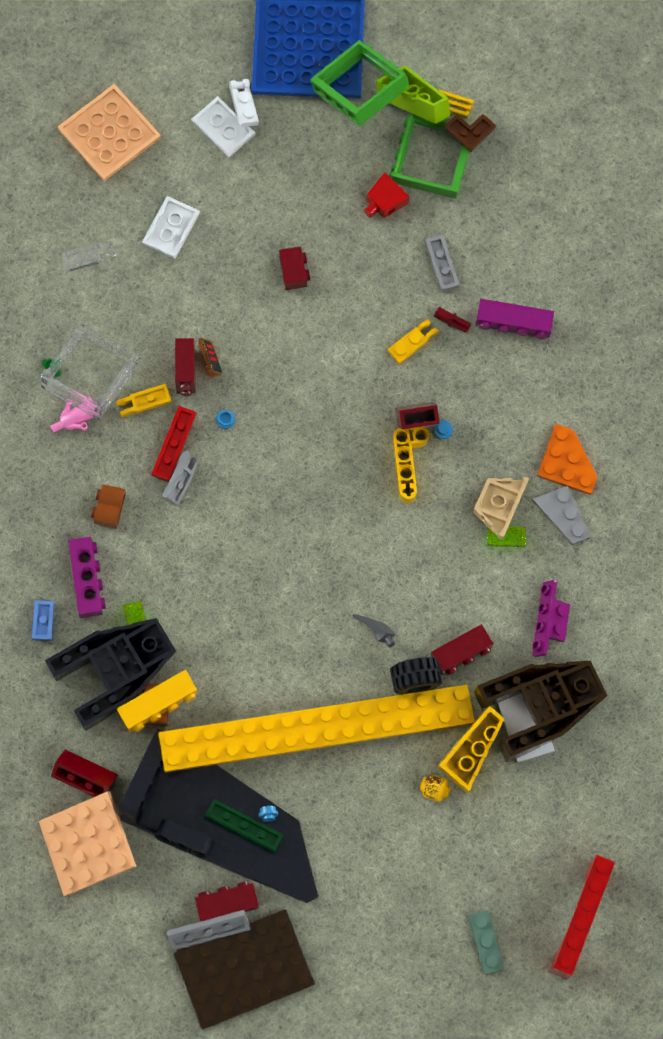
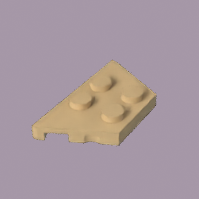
[473,477,529,541]

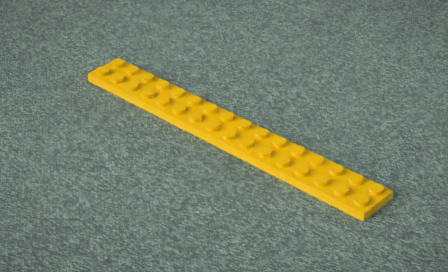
[158,684,475,773]

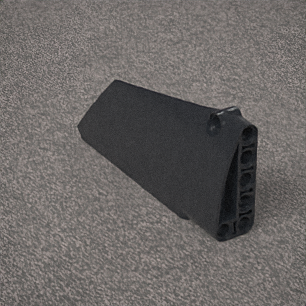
[118,729,319,903]

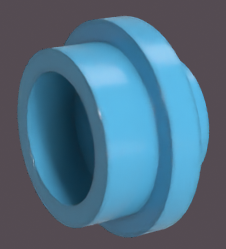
[216,410,235,429]
[434,420,453,439]
[258,806,278,822]

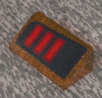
[198,338,223,378]

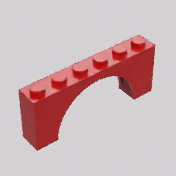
[549,854,615,979]

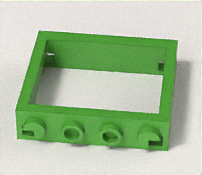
[310,40,409,126]
[390,113,469,199]

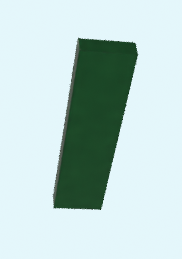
[204,799,284,853]

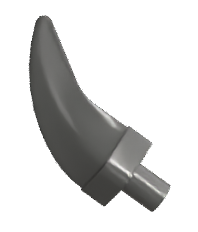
[352,614,395,648]

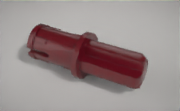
[434,306,471,332]

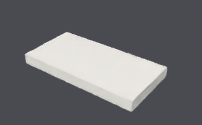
[497,694,555,763]

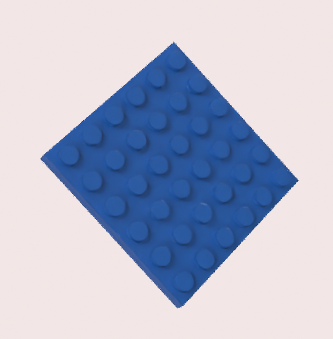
[252,0,365,99]

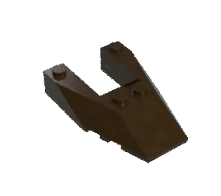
[474,660,608,763]

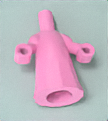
[50,396,101,433]

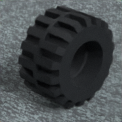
[390,657,443,695]

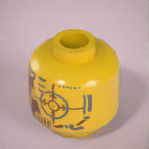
[420,774,451,802]

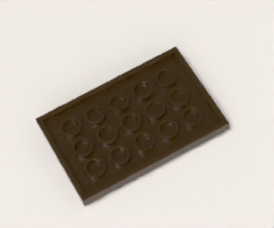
[173,909,315,1030]

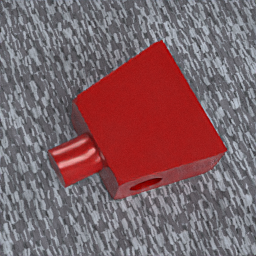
[364,173,409,218]

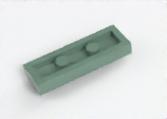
[468,910,504,975]

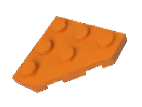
[537,424,598,495]

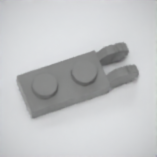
[162,451,199,506]

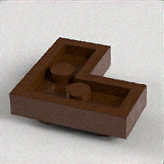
[444,114,496,153]

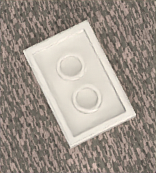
[191,96,255,158]
[142,196,200,259]

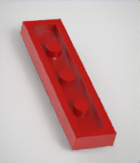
[151,406,197,482]

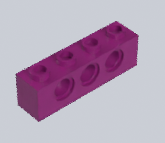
[68,537,106,618]

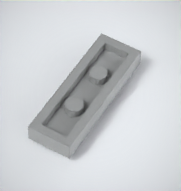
[425,235,459,292]

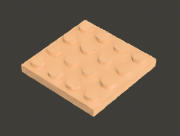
[57,84,161,182]
[39,791,136,896]

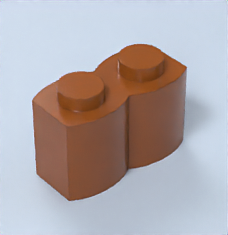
[91,484,126,529]

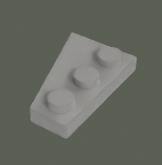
[532,486,590,545]

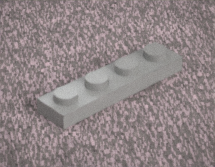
[167,910,250,951]

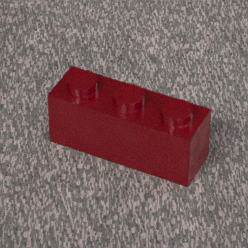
[430,624,494,675]
[51,749,118,797]
[195,881,259,922]

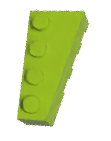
[375,65,450,124]

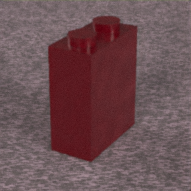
[175,338,196,396]
[395,402,440,430]

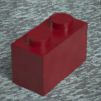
[279,246,310,290]

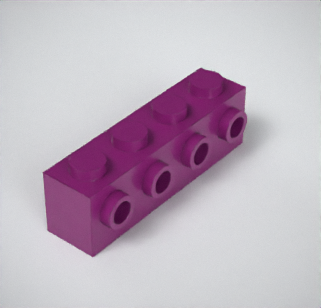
[475,298,554,339]

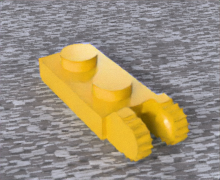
[387,319,438,365]
[116,384,172,417]

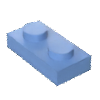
[32,600,55,641]

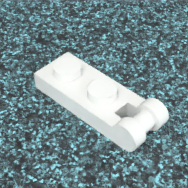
[229,79,259,127]

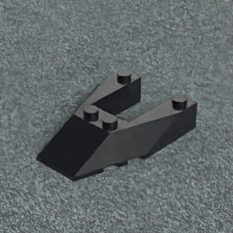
[45,618,176,731]

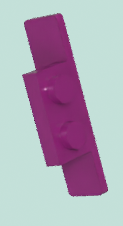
[532,580,570,657]

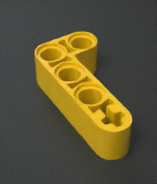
[393,426,429,504]

